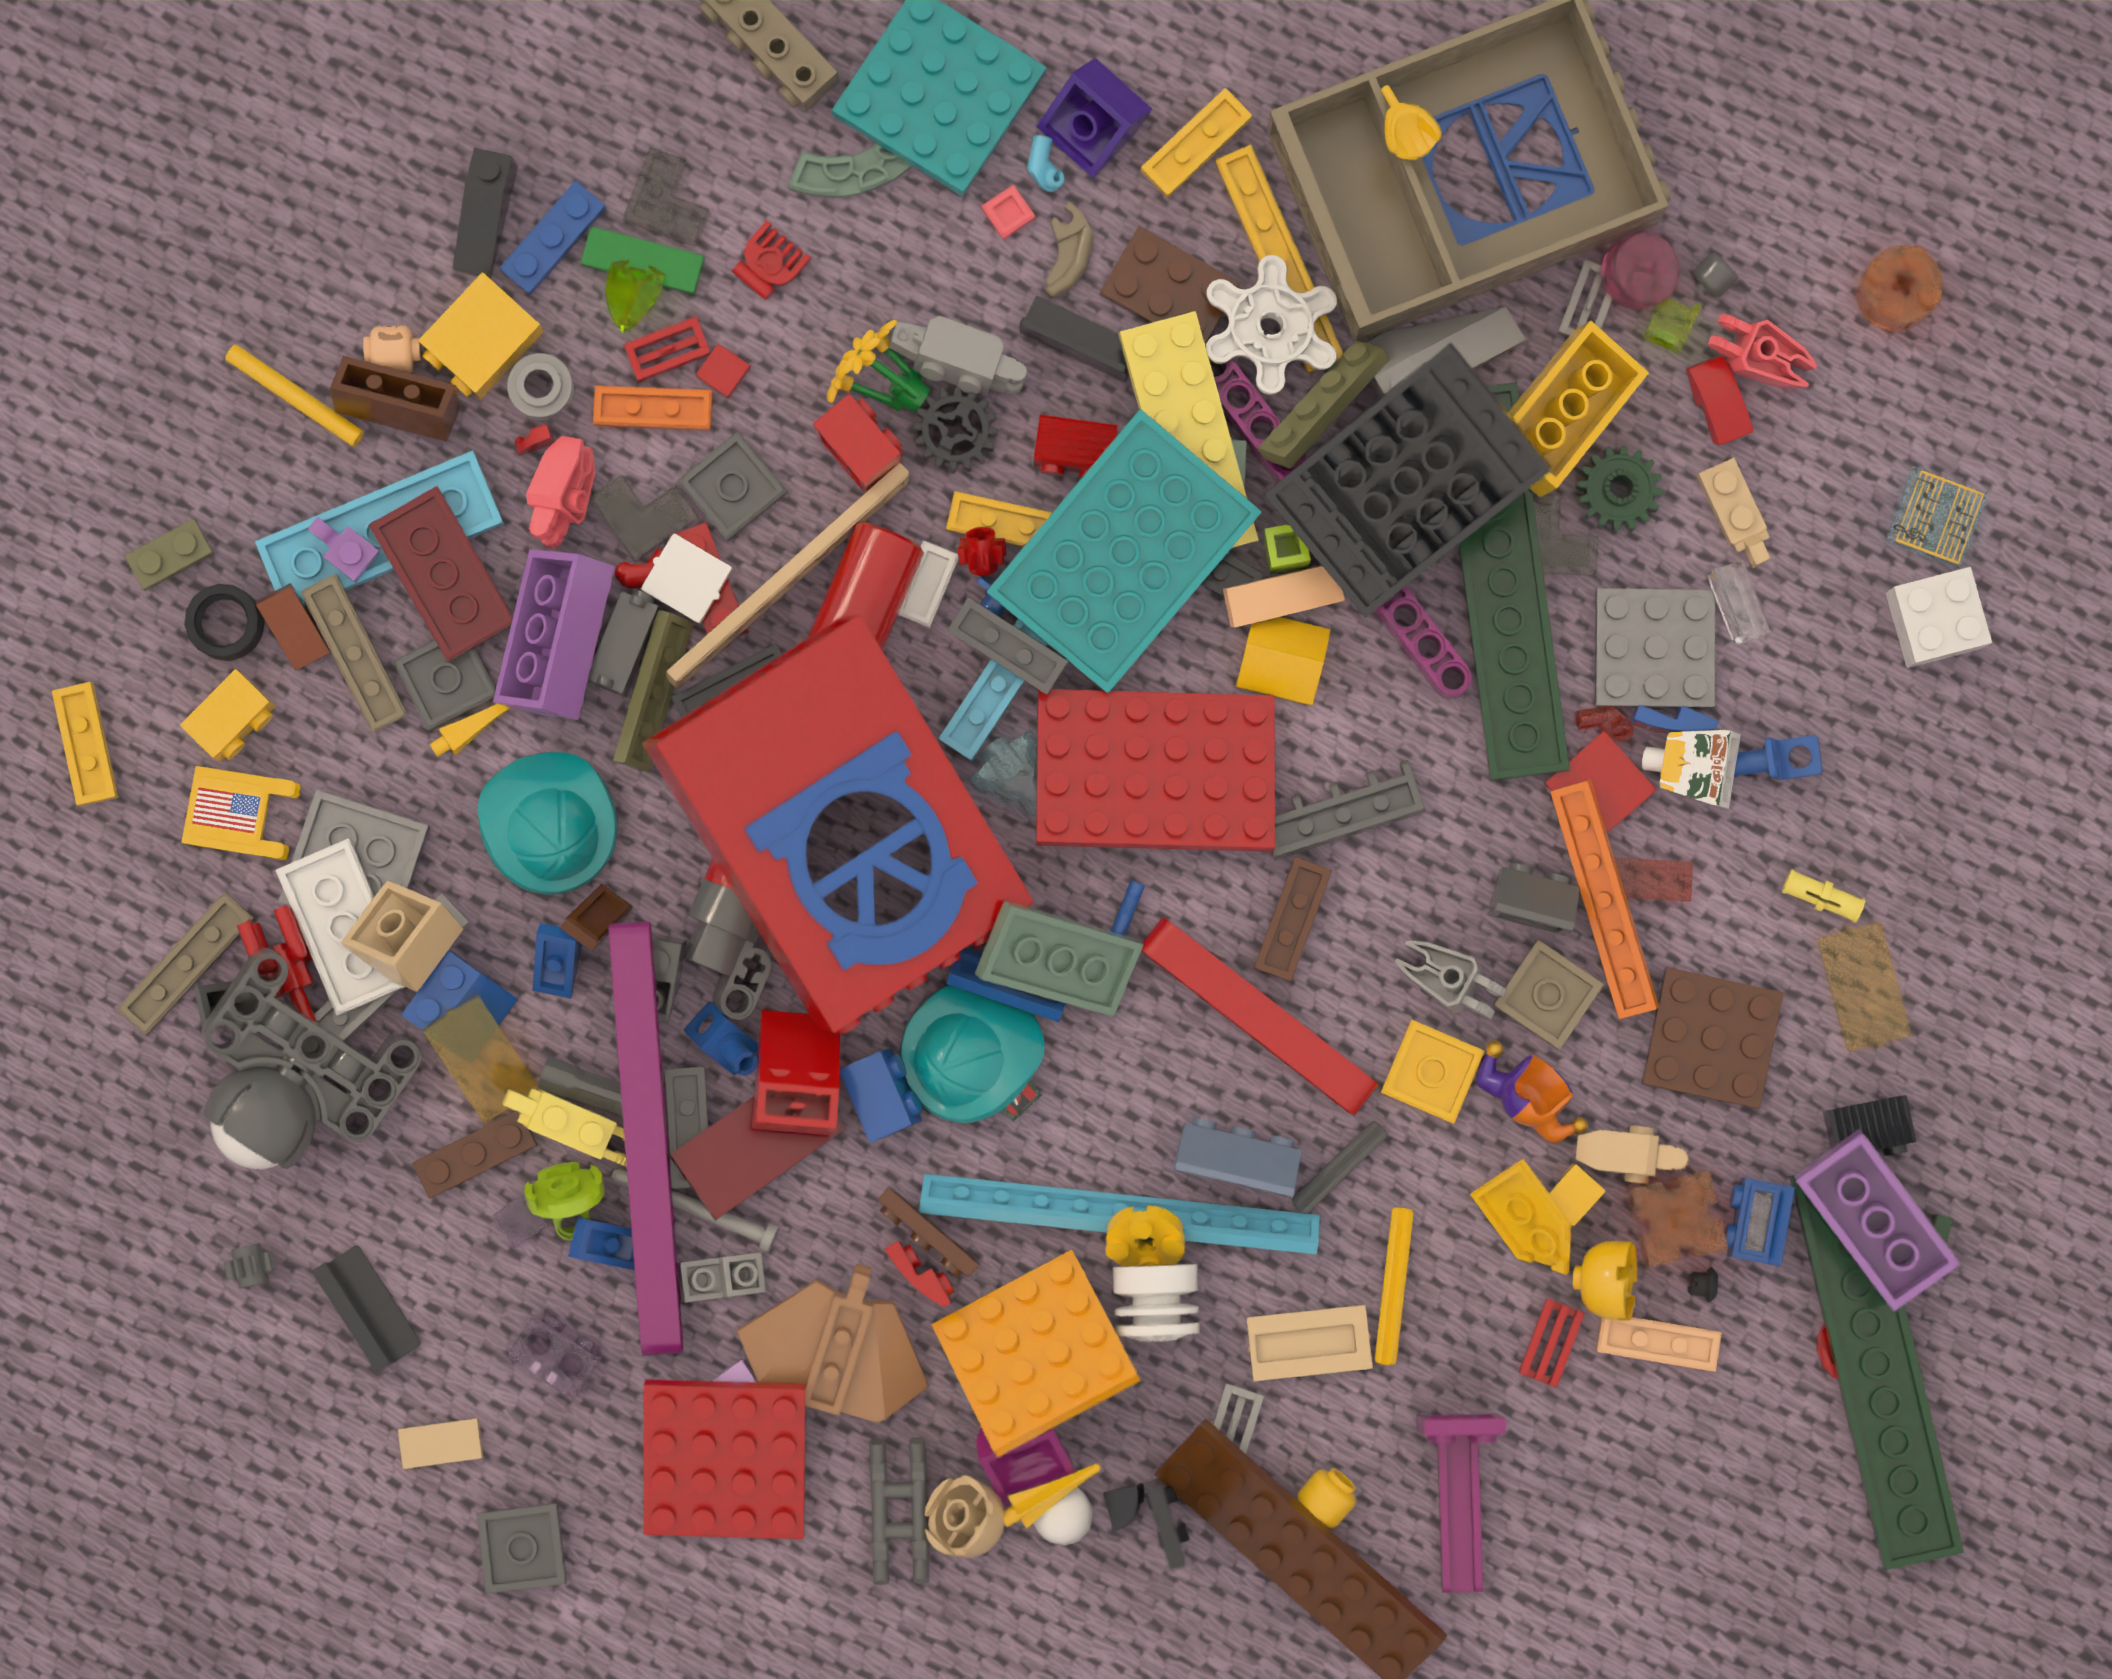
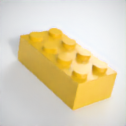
[1508,321,1649,497]

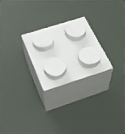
[1886,567,1992,668]

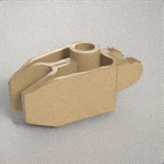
[1576,1126,1690,1184]

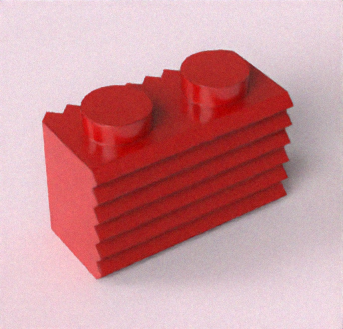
[1033,414,1118,479]

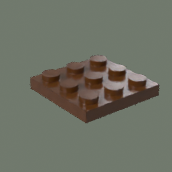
[1641,967,1783,1109]

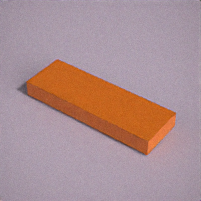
[593,386,713,431]

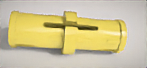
[1782,869,1866,923]

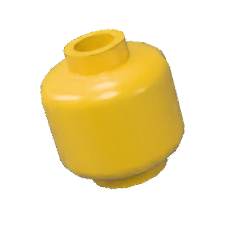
[1297,1468,1356,1529]

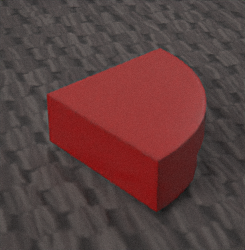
[514,424,555,456]

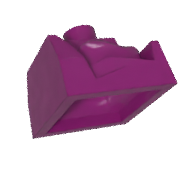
[976,1426,1076,1508]

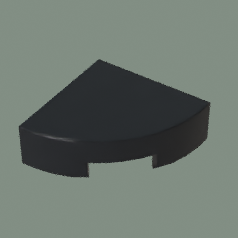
[1103,1483,1145,1532]

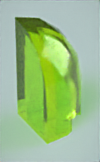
[605,260,665,333]

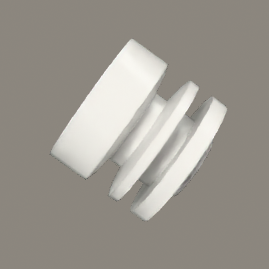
[1113,1264,1200,1341]

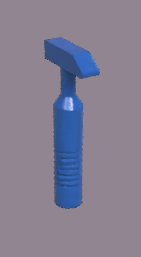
[1110,880,1145,936]

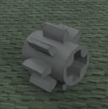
[224,1243,276,1289]

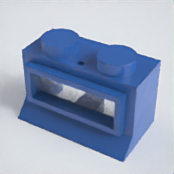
[1723,1178,1795,1266]

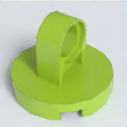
[524,1162,605,1241]

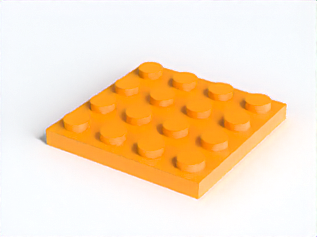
[931,1250,1141,1457]

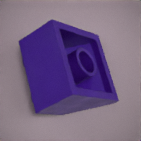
[1036,57,1153,178]

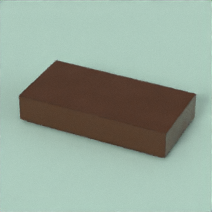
[560,884,633,951]

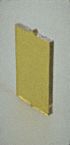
[1817,922,1911,1051]
[422,994,539,1123]

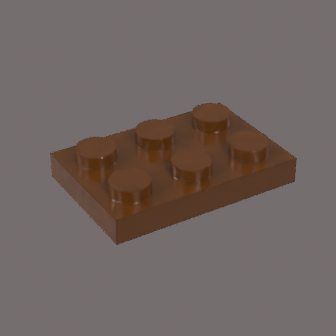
[1100,226,1240,345]

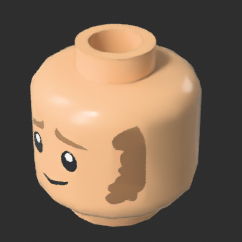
[363,325,422,373]

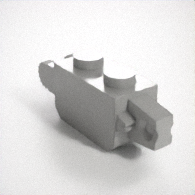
[889,316,1028,396]

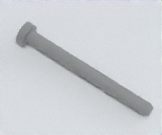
[611,1168,779,1253]

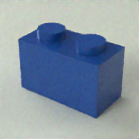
[840,1048,923,1143]

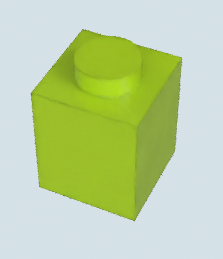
[1262,524,1311,574]

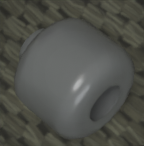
[1693,253,1738,297]

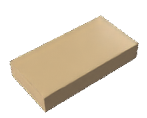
[398,1418,484,1469]

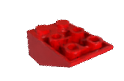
[752,1010,840,1135]

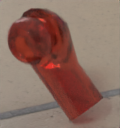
[1575,706,1634,742]

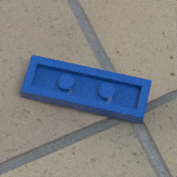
[499,181,606,296]
[946,948,1065,1022]

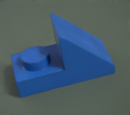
[532,923,583,998]
[568,1217,635,1270]

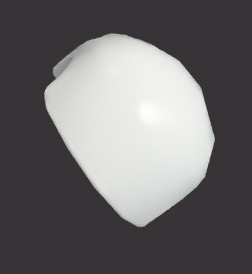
[1033,1487,1093,1546]

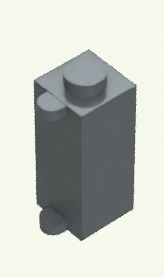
[588,589,662,697]

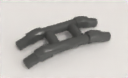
[869,1437,929,1585]

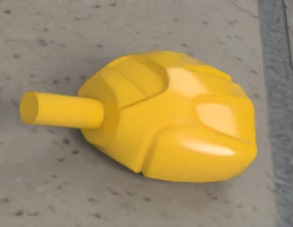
[1381,85,1442,160]

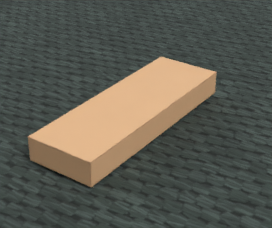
[1223,565,1345,628]
[1596,1317,1722,1372]

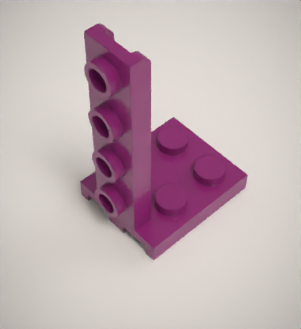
[1416,1413,1506,1593]

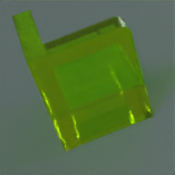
[1642,296,1702,354]

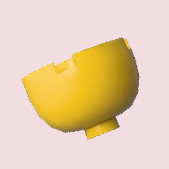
[1573,1241,1638,1321]

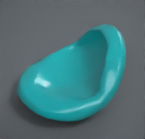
[478,752,618,895]
[900,985,1045,1123]

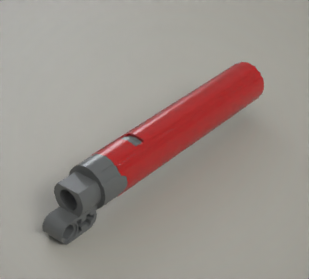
[683,522,924,1020]

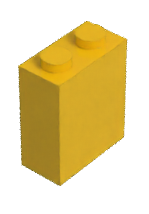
[418,272,544,400]

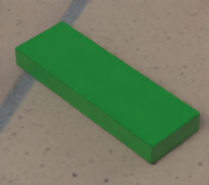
[581,226,705,296]

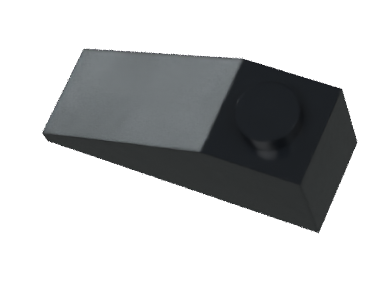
[452,147,518,279]

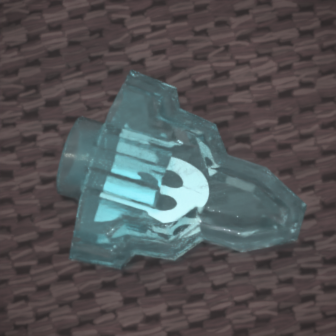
[969,730,1037,818]

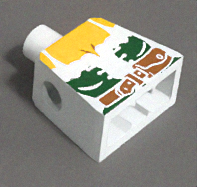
[1642,730,1741,809]

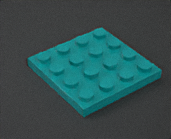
[831,0,1047,197]

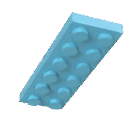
[255,450,504,607]

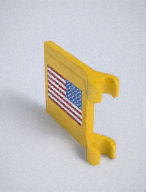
[181,766,301,860]

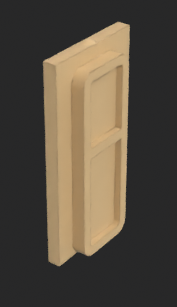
[1246,1305,1373,1381]

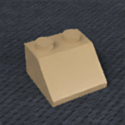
[341,880,463,992]

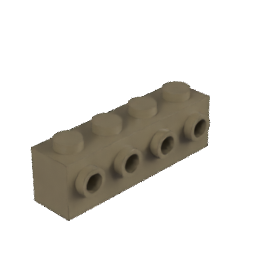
[698,0,840,113]

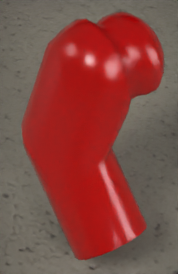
[614,548,663,589]

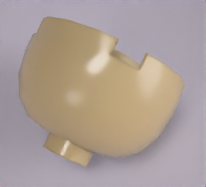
[925,1476,1005,1558]

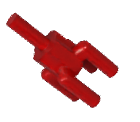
[237,905,317,1037]

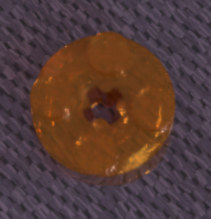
[1856,245,1943,332]

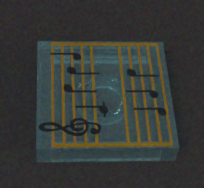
[1885,466,1987,568]

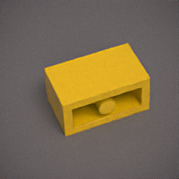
[180,669,276,762]

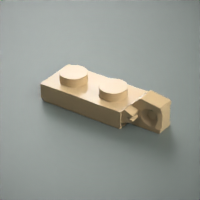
[1697,458,1770,568]

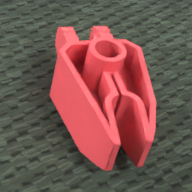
[1708,313,1817,389]
[526,436,596,549]

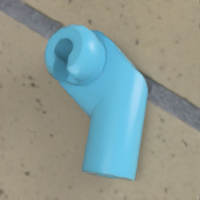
[1027,135,1064,192]

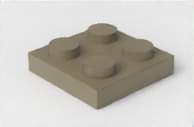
[1492,940,1604,1050]

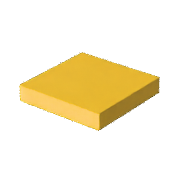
[1380,1020,1485,1124]

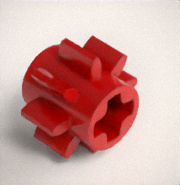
[957,527,1007,576]

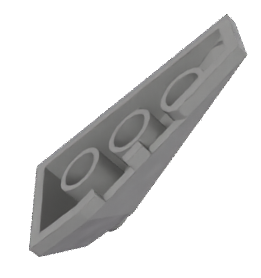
[1367,307,1526,398]

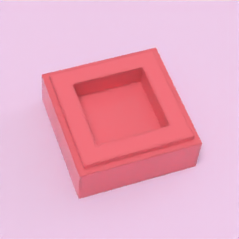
[981,185,1036,240]

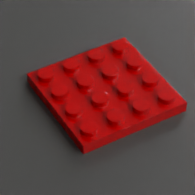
[643,1379,806,1539]

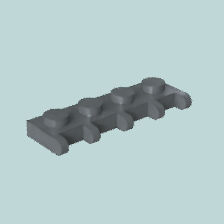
[1272,760,1425,860]

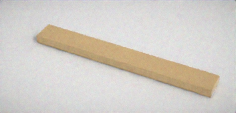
[666,463,909,689]

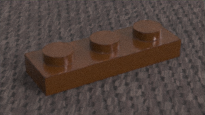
[1253,857,1332,982]
[412,1111,538,1199]
[877,1186,981,1277]

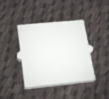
[641,533,733,624]

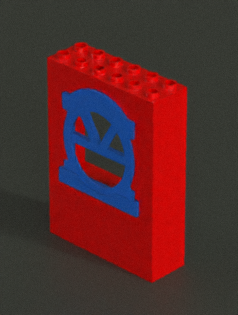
[642,615,1034,1034]

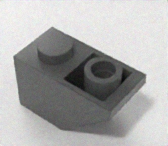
[652,934,687,1023]

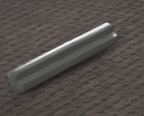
[1292,1121,1388,1214]

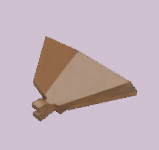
[737,1263,929,1423]

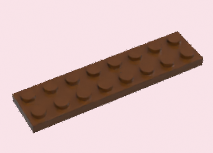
[1154,1418,1448,1679]

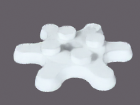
[1206,255,1337,395]

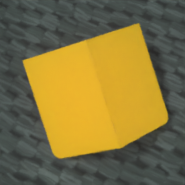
[1549,1164,1605,1227]

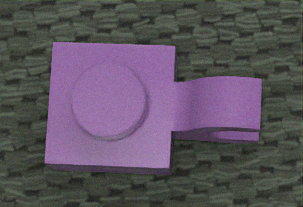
[308,517,381,583]

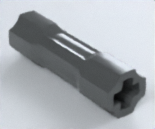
[538,1057,623,1118]

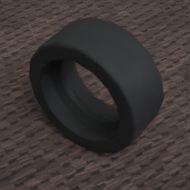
[184,584,264,661]

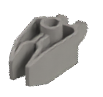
[1395,941,1507,1020]

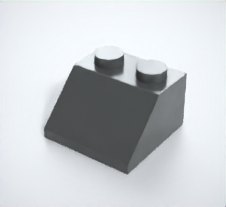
[1488,863,1580,936]

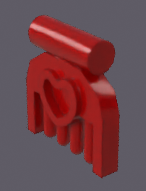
[732,220,811,300]

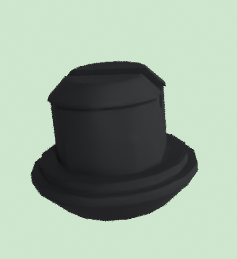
[1688,1267,1718,1303]

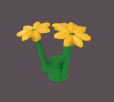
[827,320,930,413]

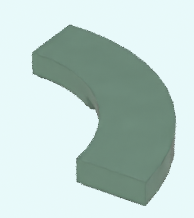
[787,143,912,198]

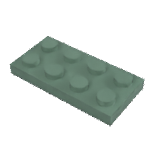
[975,900,1144,1017]

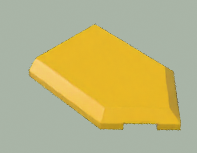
[1470,1159,1571,1275]

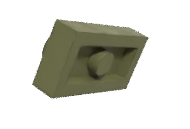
[124,518,214,592]

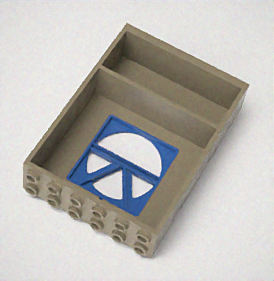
[1267,0,1671,342]

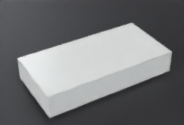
[898,540,958,629]

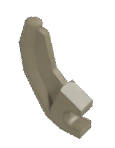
[1045,201,1094,298]

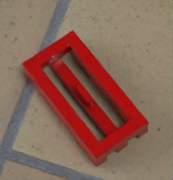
[623,316,711,383]
[1518,1298,1585,1388]

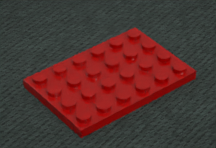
[1036,689,1275,852]

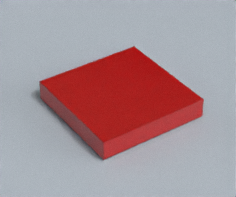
[1544,731,1657,833]

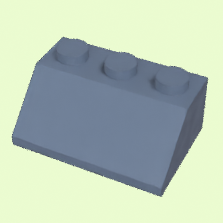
[1173,1117,1302,1197]

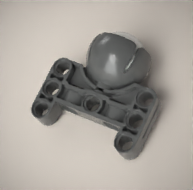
[202,948,421,1169]

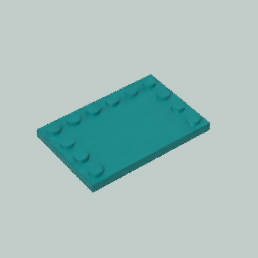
[987,408,1262,693]

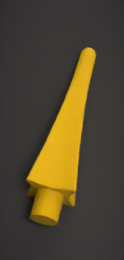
[429,704,511,757]
[1004,1463,1101,1529]

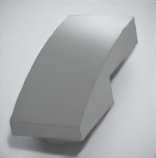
[677,1252,766,1303]

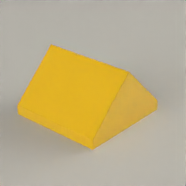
[1236,617,1331,706]

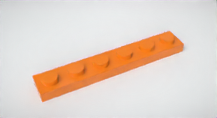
[1550,779,1659,1019]

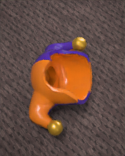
[1476,1040,1588,1144]

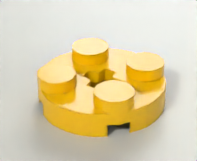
[1105,1205,1186,1267]

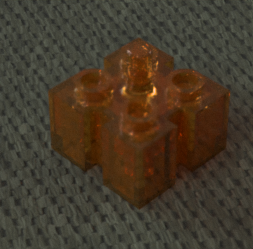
[1625,1171,1728,1267]

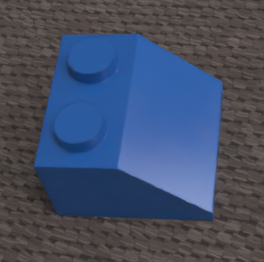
[401,950,518,1063]

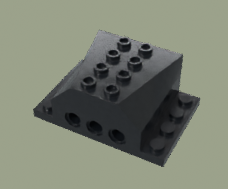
[1264,342,1553,618]

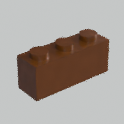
[330,356,460,442]

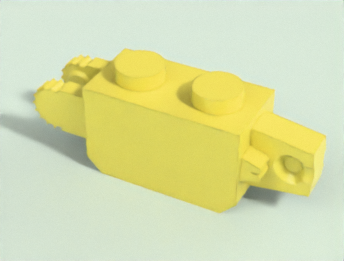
[502,1088,627,1167]

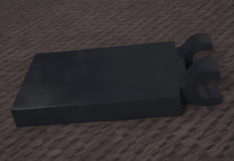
[1145,1478,1190,1571]

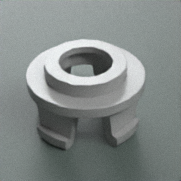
[507,353,574,421]

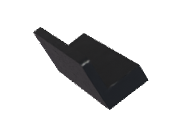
[1019,295,1129,383]
[311,1246,421,1372]

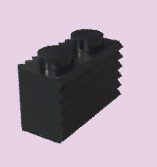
[1823,1095,1917,1156]

